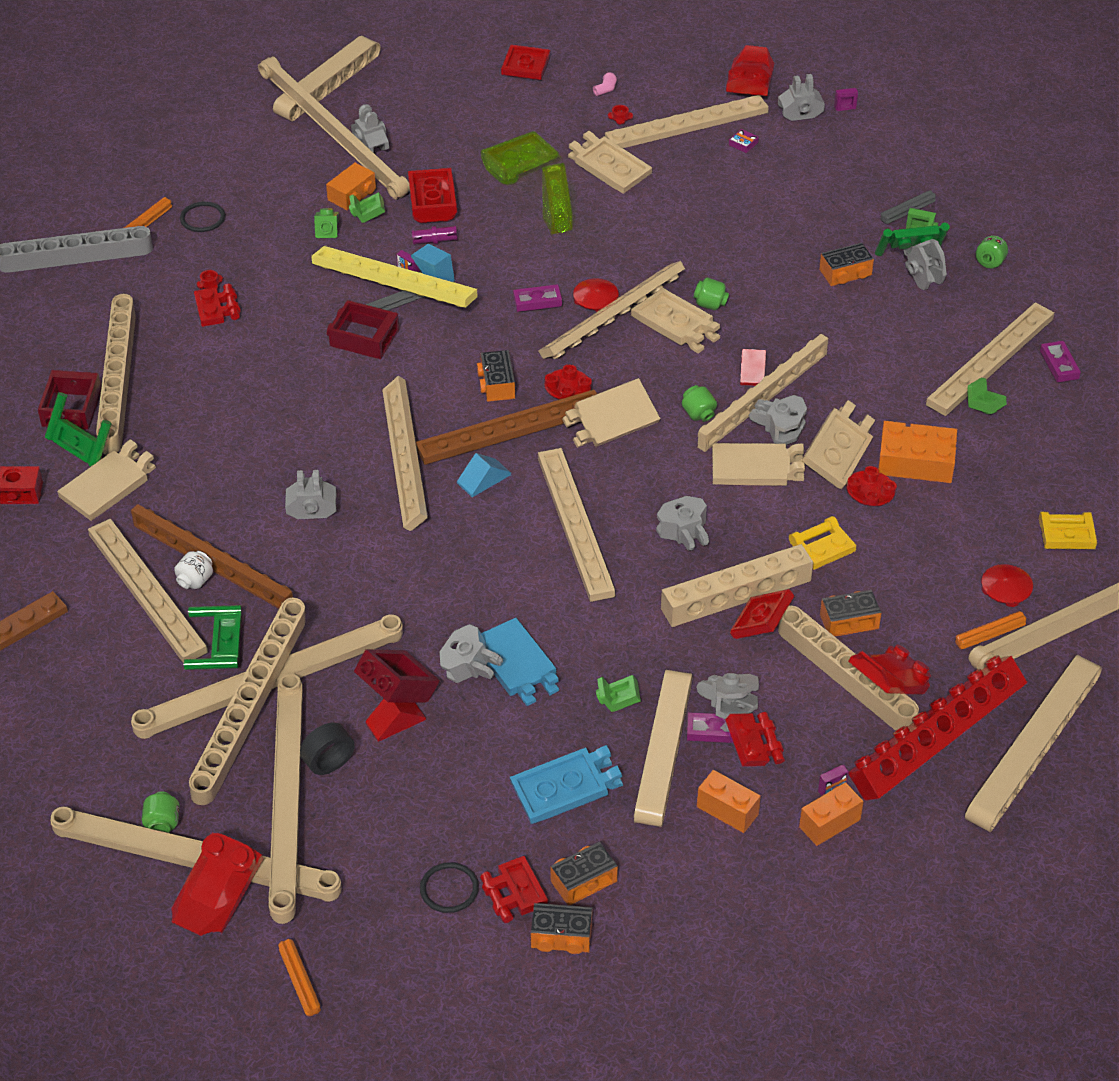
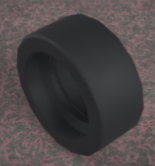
[300,722,355,775]

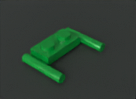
[875,223,950,256]
[45,392,112,467]
[184,605,242,670]

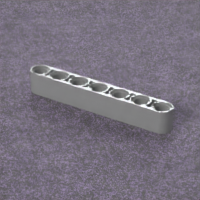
[0,226,153,272]

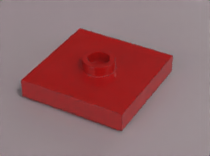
[501,45,550,80]
[730,589,794,639]

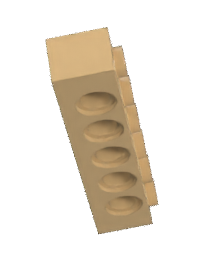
[661,544,813,627]

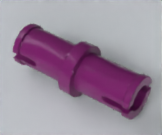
[412,226,458,245]

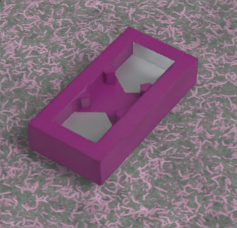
[513,284,562,312]
[1040,341,1081,382]
[687,712,733,743]

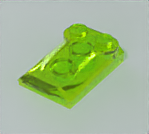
[481,131,561,185]

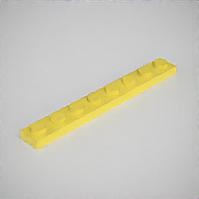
[312,246,477,308]

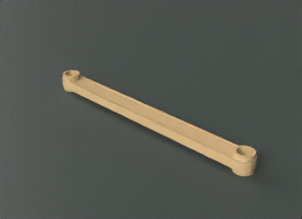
[258,57,410,200]
[968,583,1119,670]
[131,615,403,739]
[269,674,303,924]
[50,807,342,901]

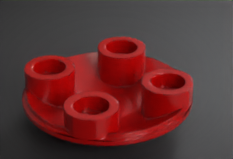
[573,278,619,312]
[544,364,592,399]
[846,466,897,506]
[981,564,1033,607]

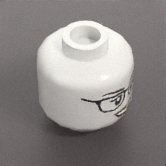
[175,551,213,589]

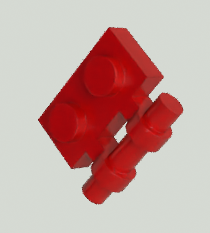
[194,284,240,327]
[725,712,785,767]
[480,856,548,923]

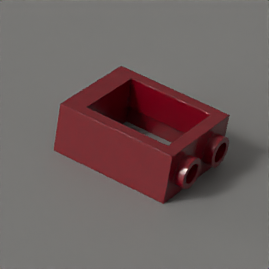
[327,300,399,360]
[38,370,101,430]
[354,649,440,703]

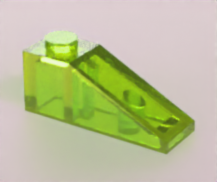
[542,163,572,235]

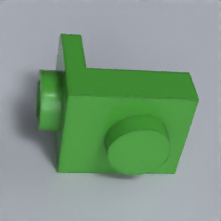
[349,192,385,222]
[314,208,339,238]
[906,208,939,229]
[967,377,1007,414]
[596,675,641,712]

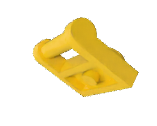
[1039,512,1097,549]
[789,516,856,570]

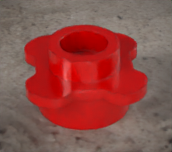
[608,105,633,124]
[197,270,223,289]

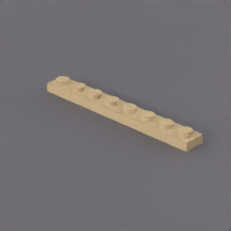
[605,95,768,148]
[539,261,685,359]
[926,303,1054,416]
[698,334,828,452]
[383,376,428,531]
[538,448,615,602]
[88,519,207,663]

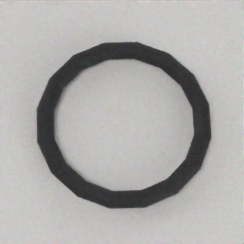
[180,201,225,232]
[420,863,479,913]

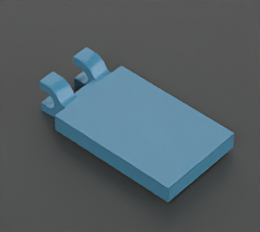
[481,618,559,706]
[510,745,623,824]

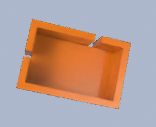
[878,421,957,483]

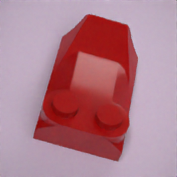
[726,45,775,96]
[408,168,457,223]
[848,645,931,695]
[171,832,264,936]

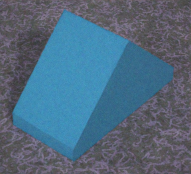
[411,244,455,282]
[457,453,511,497]

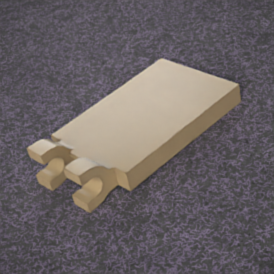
[568,131,652,194]
[631,288,720,353]
[562,378,660,448]
[801,400,875,489]
[57,439,156,521]
[712,443,805,485]

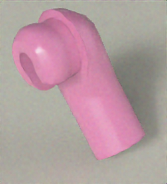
[593,72,617,96]

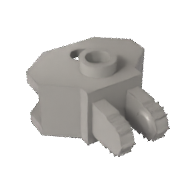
[778,74,825,121]
[351,104,389,152]
[904,239,947,290]
[749,395,807,445]
[285,470,337,519]
[656,496,709,551]
[440,624,503,683]
[696,673,759,719]

